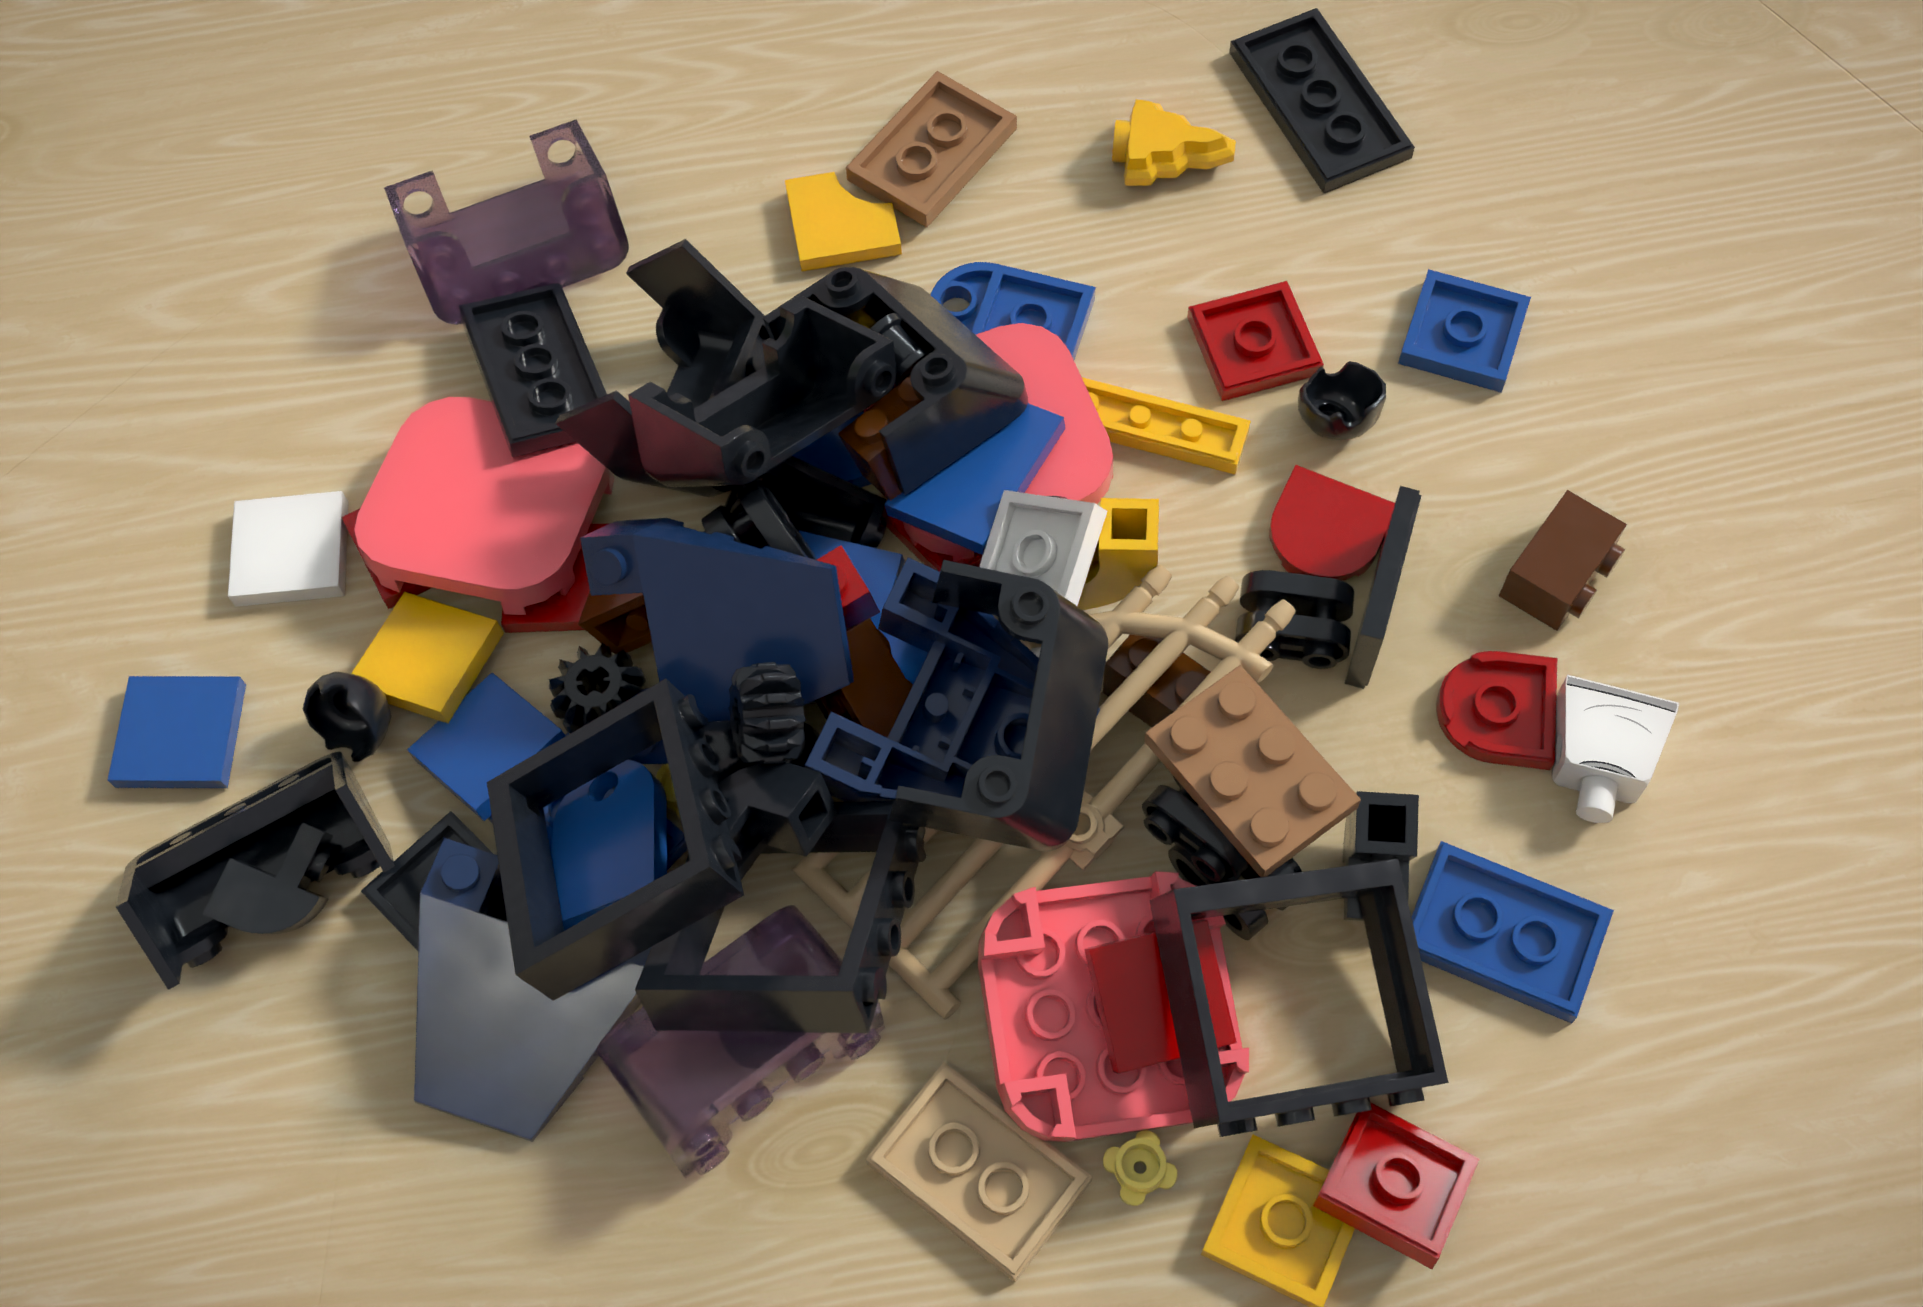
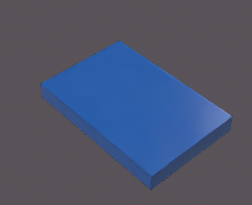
[885,403,1066,555]
[1411,841,1614,1023]

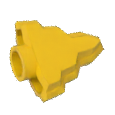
[1112,99,1236,186]

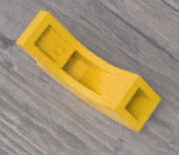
[1078,498,1159,610]

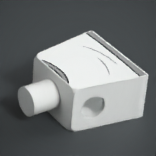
[1552,675,1679,823]

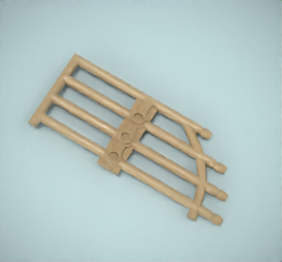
[792,565,1296,1020]

